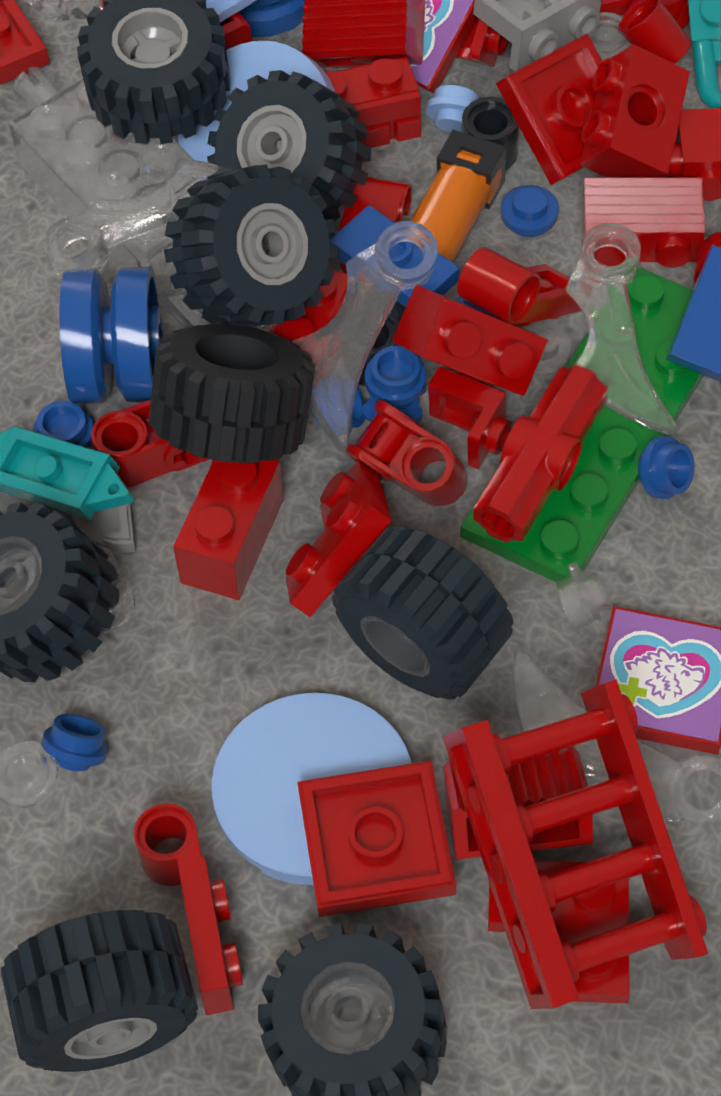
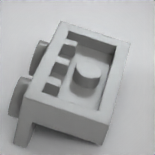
[473,0,601,72]

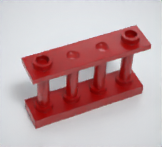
[442,679,709,1009]

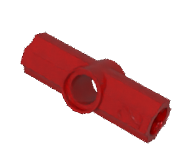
[473,364,608,543]

